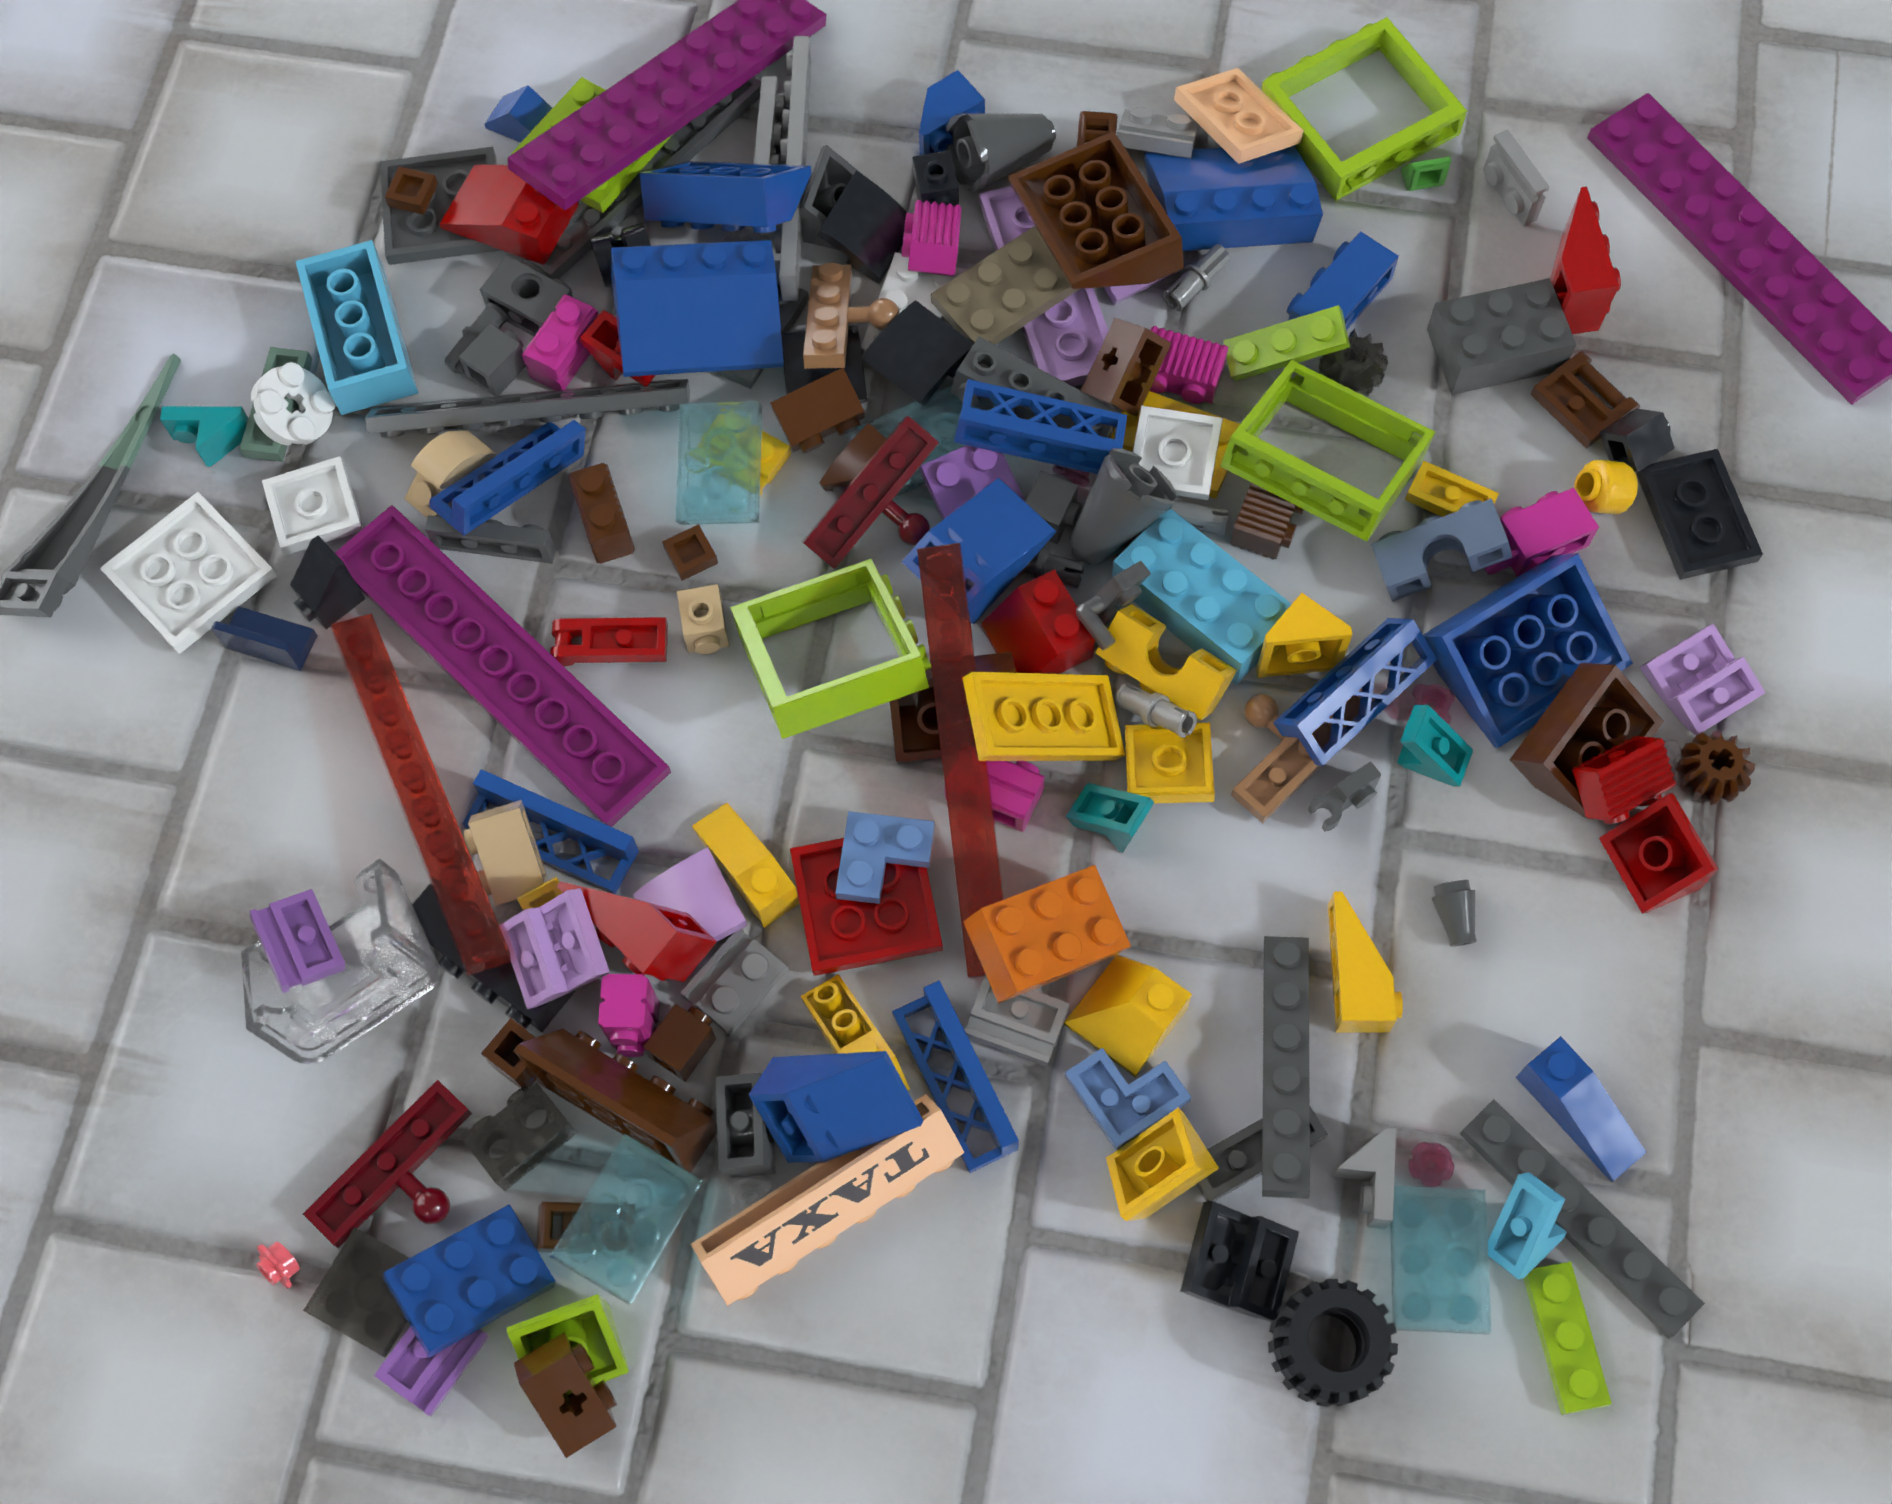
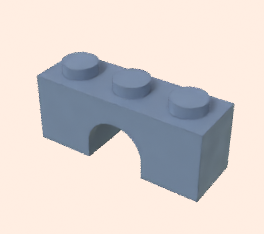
[1371,499,1513,602]

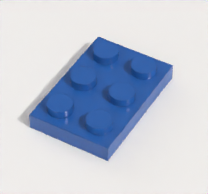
[383,1204,555,1358]

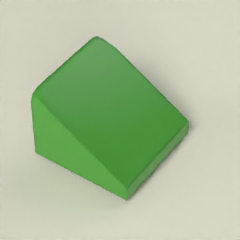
[1401,156,1451,191]

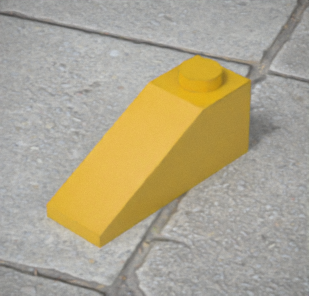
[692,803,800,928]
[1327,891,1403,1033]

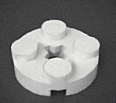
[251,362,336,446]

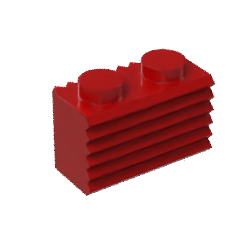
[1572,736,1677,824]

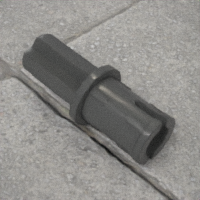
[444,303,508,374]

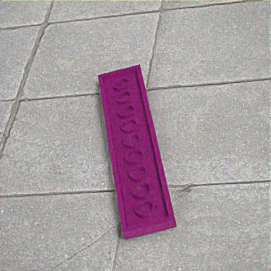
[507,0,827,210]
[1587,93,1892,405]
[335,505,671,827]

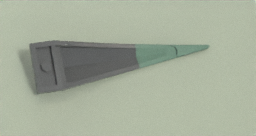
[0,353,181,618]

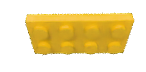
[963,672,1126,761]

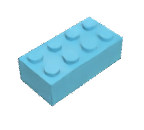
[295,240,418,415]
[1112,509,1291,685]

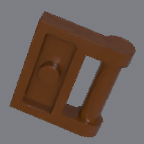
[1530,351,1640,449]

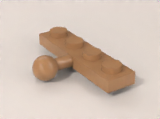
[803,263,899,369]
[1231,689,1374,824]

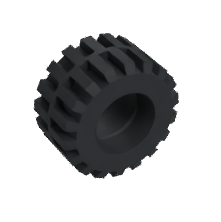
[1268,1279,1398,1407]

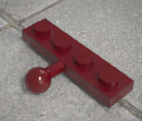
[802,415,939,569]
[303,1079,472,1248]

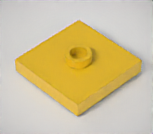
[1125,722,1215,804]

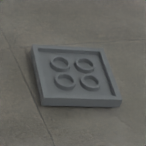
[380,147,500,265]

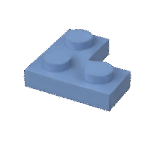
[835,811,935,904]
[1065,1048,1192,1150]

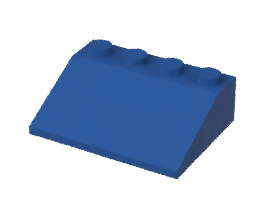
[1144,146,1323,251]
[611,240,784,377]
[1423,553,1633,748]

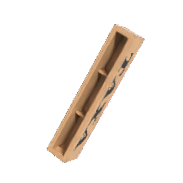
[691,1094,965,1306]

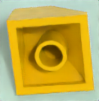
[1064,955,1192,1078]

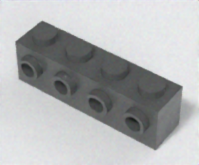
[950,337,1121,438]

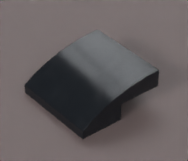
[817,170,907,284]
[860,300,974,407]
[781,325,868,403]
[1180,1201,1299,1322]

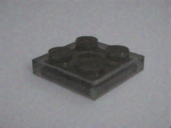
[303,1227,409,1358]

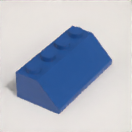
[640,161,811,233]

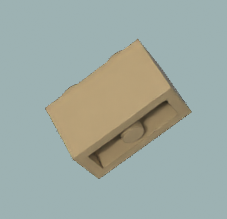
[464,800,548,906]

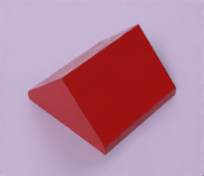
[1599,793,1719,914]

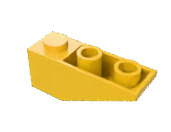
[800,974,910,1091]

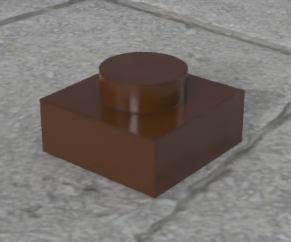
[385,166,438,215]
[662,524,719,581]

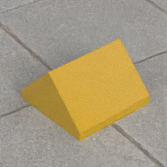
[1256,592,1353,678]
[1106,1107,1219,1221]

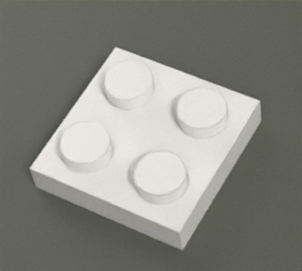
[1133,406,1223,500]
[262,456,363,555]

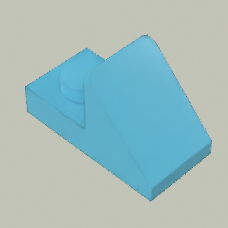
[1483,1172,1567,1280]

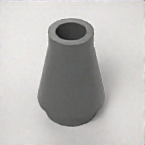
[1431,880,1477,947]

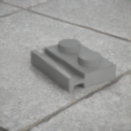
[1117,108,1199,158]
[1483,129,1550,226]
[680,929,788,1036]
[964,974,1070,1067]

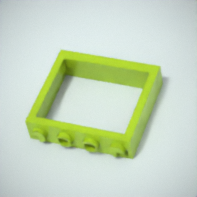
[1261,17,1467,201]
[1220,360,1435,542]
[730,559,931,739]

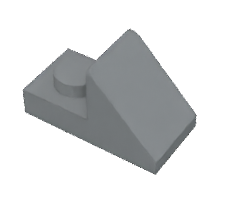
[1333,1127,1396,1229]

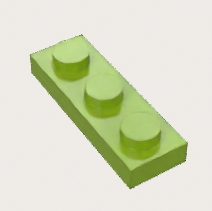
[1223,305,1350,382]
[1523,1261,1612,1415]

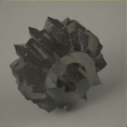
[1318,329,1388,397]

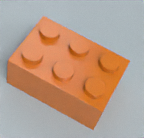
[963,865,1131,1004]

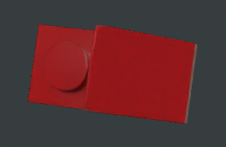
[580,310,656,387]

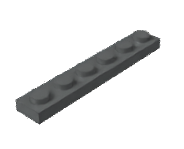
[1262,936,1310,1199]
[1459,1099,1705,1339]

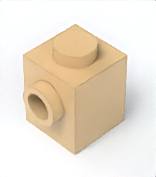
[677,584,729,654]

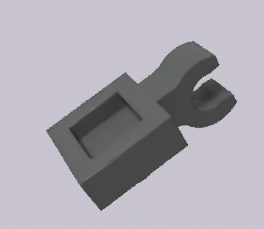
[1308,761,1381,831]

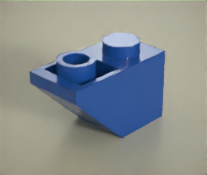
[919,70,985,155]

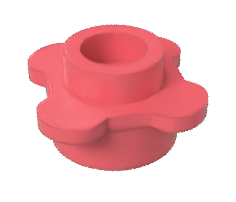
[256,1241,300,1289]

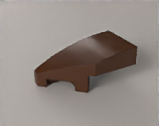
[819,423,887,491]

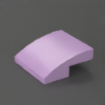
[1640,623,1766,735]
[633,847,747,941]
[499,888,610,1009]

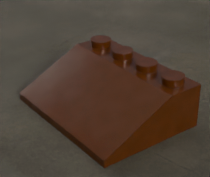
[1008,131,1184,289]
[514,1029,717,1176]

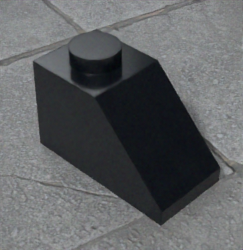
[290,535,365,630]

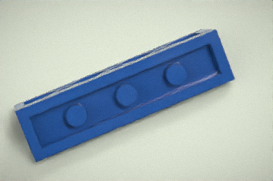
[954,379,1127,474]
[429,420,586,536]
[1273,618,1438,766]
[462,769,639,895]
[892,980,1019,1174]

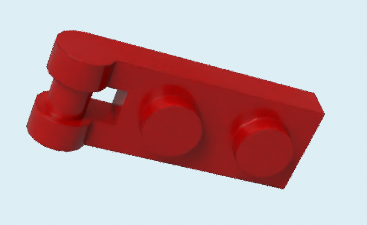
[550,617,668,667]

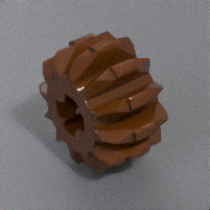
[1676,729,1756,805]

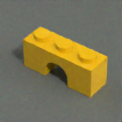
[1095,604,1237,720]

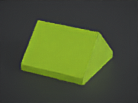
[507,1294,629,1395]

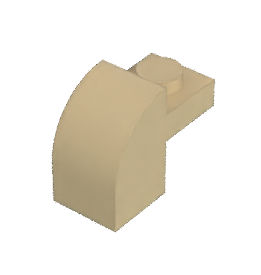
[404,431,496,518]

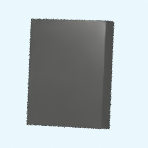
[799,145,862,250]

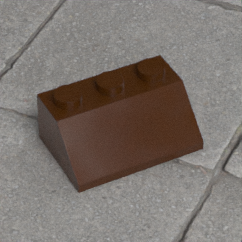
[890,652,1016,762]
[1509,663,1664,820]

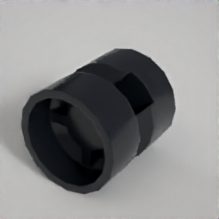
[590,223,651,287]

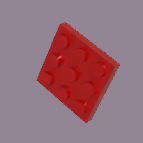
[790,838,943,976]

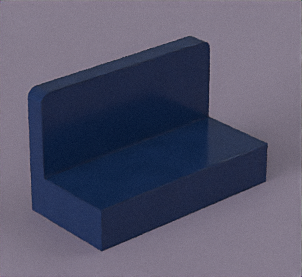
[211,606,318,671]

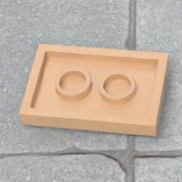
[1174,68,1304,164]

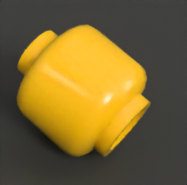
[1574,460,1638,515]

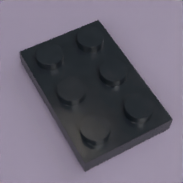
[1636,449,1763,580]

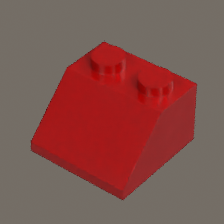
[981,569,1095,674]

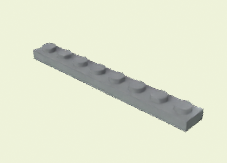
[774,36,812,301]

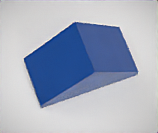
[484,85,552,143]

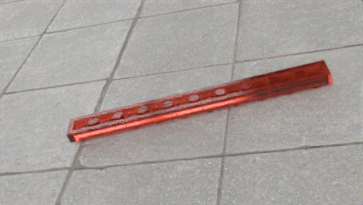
[917,543,1004,978]
[331,613,511,976]

